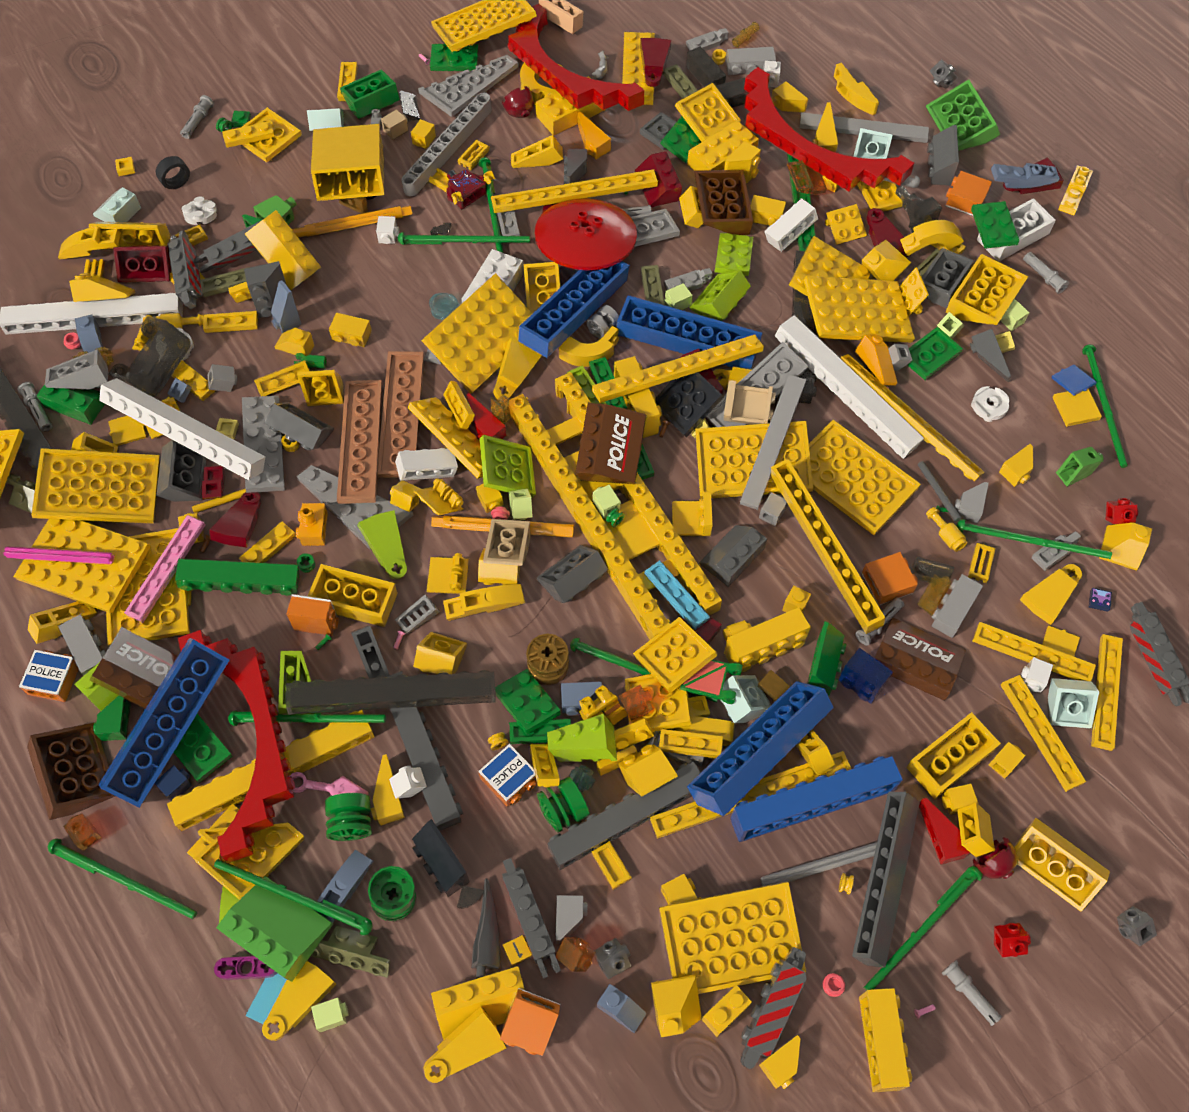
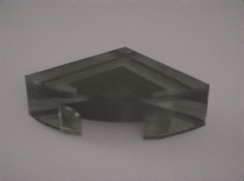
[430,223,452,235]
[457,885,484,909]

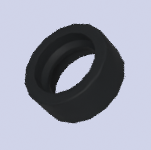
[155,156,190,189]

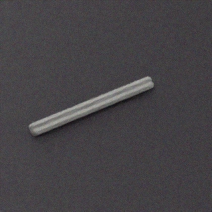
[760,842,877,886]

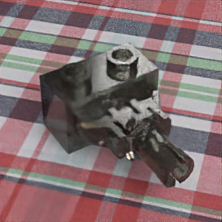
[895,186,942,233]

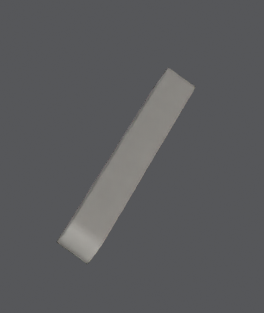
[401,93,492,196]

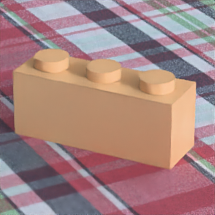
[539,0,583,34]

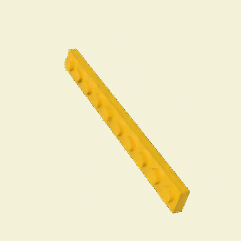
[491,170,658,213]
[592,335,764,403]
[840,354,984,481]
[650,751,851,839]

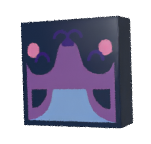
[1088,588,1112,612]

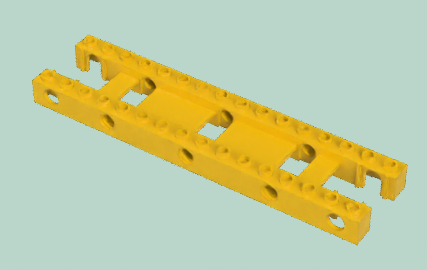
[507,372,722,640]

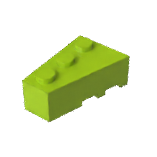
[278,651,321,714]
[547,714,617,762]

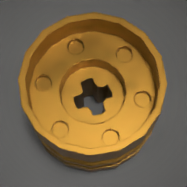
[526,633,569,685]

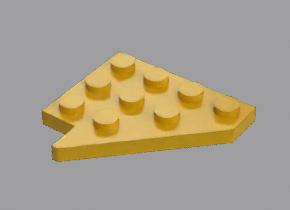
[194,823,304,900]

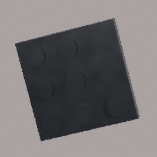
[655,372,724,438]

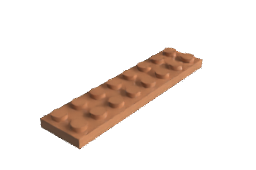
[377,351,424,478]
[337,380,382,504]

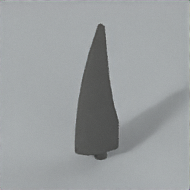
[472,878,501,978]

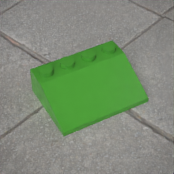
[926,80,1000,151]
[216,876,333,982]

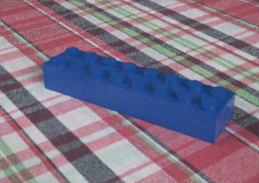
[518,261,630,358]
[617,295,763,370]
[99,638,229,808]
[687,681,834,816]
[730,756,903,843]

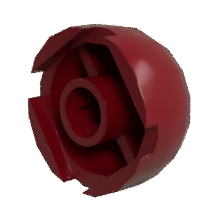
[502,86,534,118]
[973,837,1018,879]

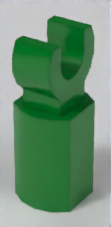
[294,353,327,369]

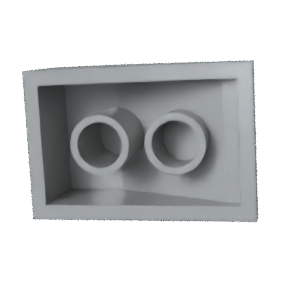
[45,349,108,389]

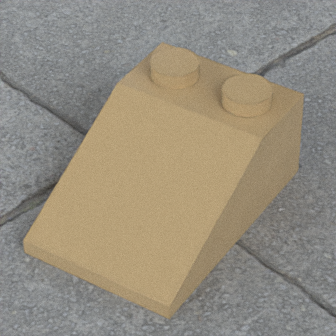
[483,519,531,566]

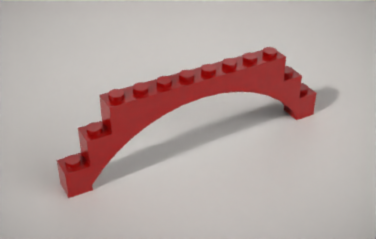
[508,4,644,111]
[744,67,914,192]
[178,630,295,863]

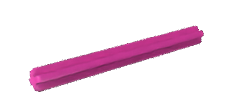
[3,546,114,564]

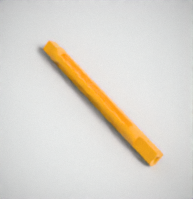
[292,205,412,237]
[431,515,574,538]

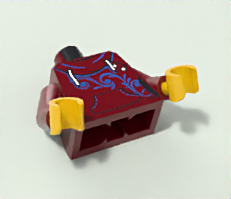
[446,170,496,210]

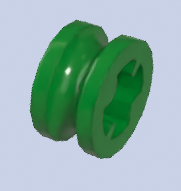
[216,117,232,132]
[606,508,625,527]
[297,553,315,573]

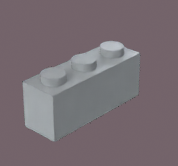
[726,47,776,75]
[932,574,983,638]
[58,614,106,676]

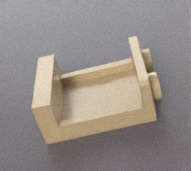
[724,380,776,425]

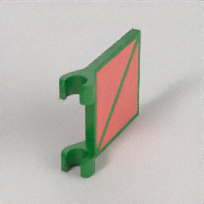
[680,660,743,705]

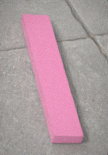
[124,515,206,623]

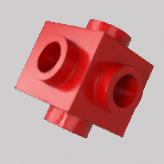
[1105,498,1139,524]
[994,923,1031,957]

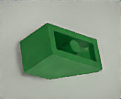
[93,696,131,741]

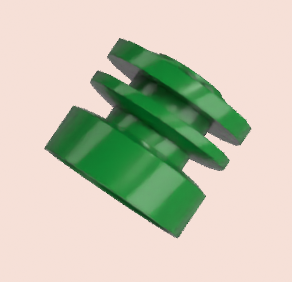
[537,776,590,833]
[325,793,372,841]
[368,866,416,922]

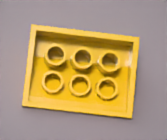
[946,254,1028,325]

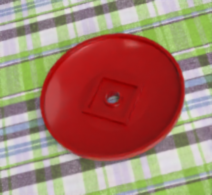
[535,198,637,270]

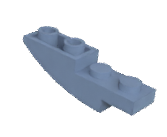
[991,163,1059,188]
[314,850,374,938]

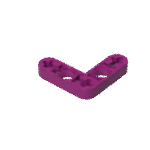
[214,956,277,980]

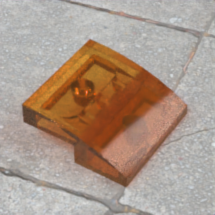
[787,160,827,194]

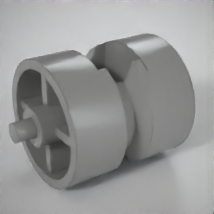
[587,305,619,338]

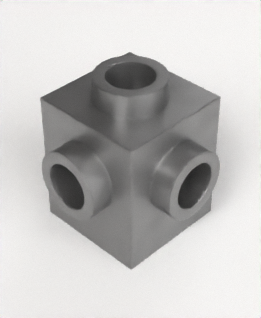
[930,59,958,89]
[1117,906,1157,946]
[593,938,631,979]

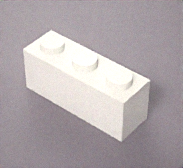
[765,199,818,252]
[395,448,458,481]

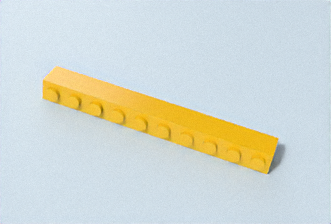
[771,459,885,634]
[167,710,375,831]

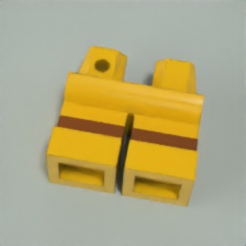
[579,685,628,725]

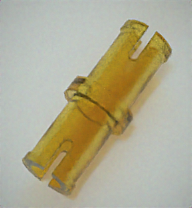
[732,22,759,48]

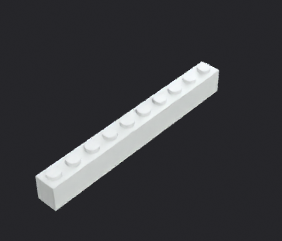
[0,293,183,335]
[775,315,924,459]
[100,378,265,480]

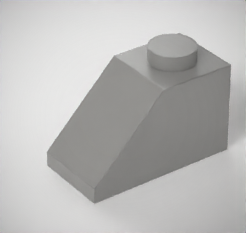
[954,482,989,523]
[556,895,587,944]

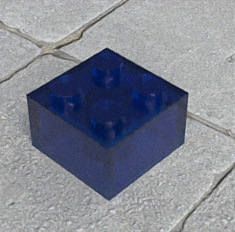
[839,647,893,704]

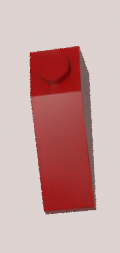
[466,393,507,441]
[919,798,970,865]

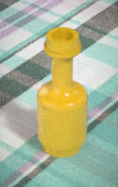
[156,313,204,332]
[926,507,968,552]

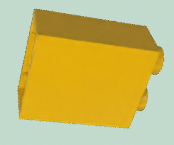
[311,124,384,201]

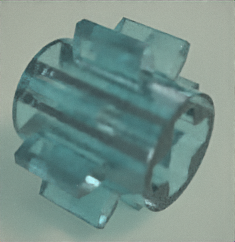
[569,765,596,792]

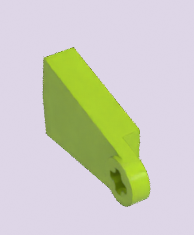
[357,510,407,580]

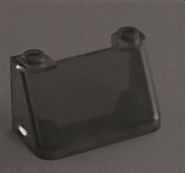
[108,316,191,397]

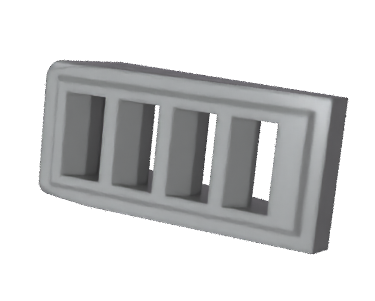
[395,595,440,635]

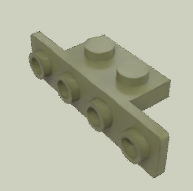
[6,474,36,513]
[311,925,390,978]

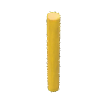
[192,488,246,513]

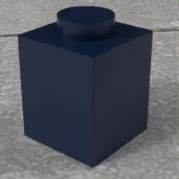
[154,765,192,801]

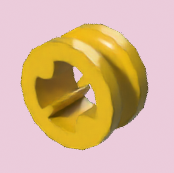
[712,49,726,65]
[281,435,299,452]
[488,732,508,751]
[838,873,854,895]

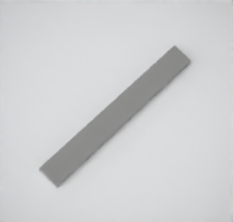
[799,112,929,143]
[740,375,806,510]

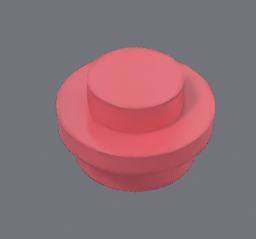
[64,332,81,350]
[491,507,510,520]
[822,973,845,997]

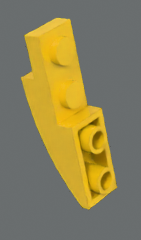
[834,62,879,115]
[1058,165,1093,215]
[58,226,121,259]
[443,584,525,621]

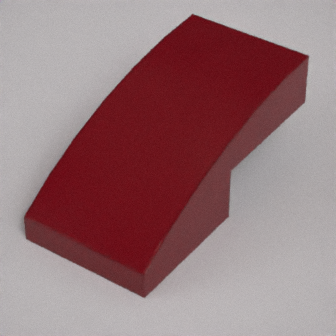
[202,466,224,500]

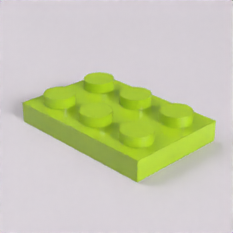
[715,233,753,276]

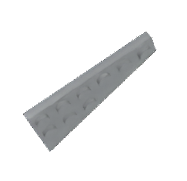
[418,55,518,117]
[297,465,413,550]

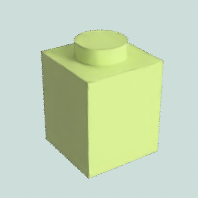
[664,283,692,310]
[1000,299,1029,331]
[937,312,964,339]
[593,485,621,519]
[509,489,532,520]
[311,998,349,1032]

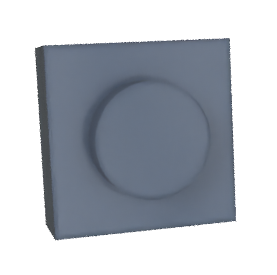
[167,378,192,403]

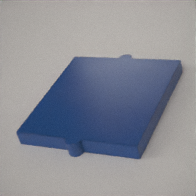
[1052,365,1096,395]

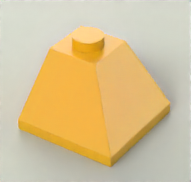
[862,240,911,281]
[1099,523,1152,571]
[651,975,702,1037]

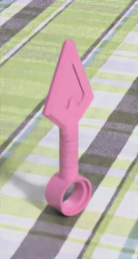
[289,772,369,796]

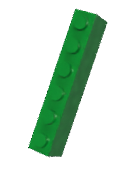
[175,559,300,596]

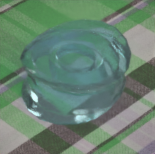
[429,293,460,320]

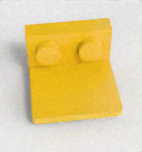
[672,492,712,536]

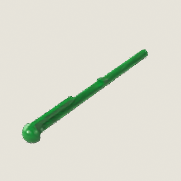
[479,157,504,253]
[398,232,530,245]
[1082,344,1128,468]
[956,519,1112,559]
[570,638,718,703]
[228,710,386,726]
[47,838,197,919]
[214,859,373,935]
[863,866,983,991]

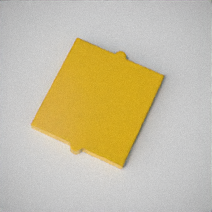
[108,415,147,446]
[1042,626,1080,657]

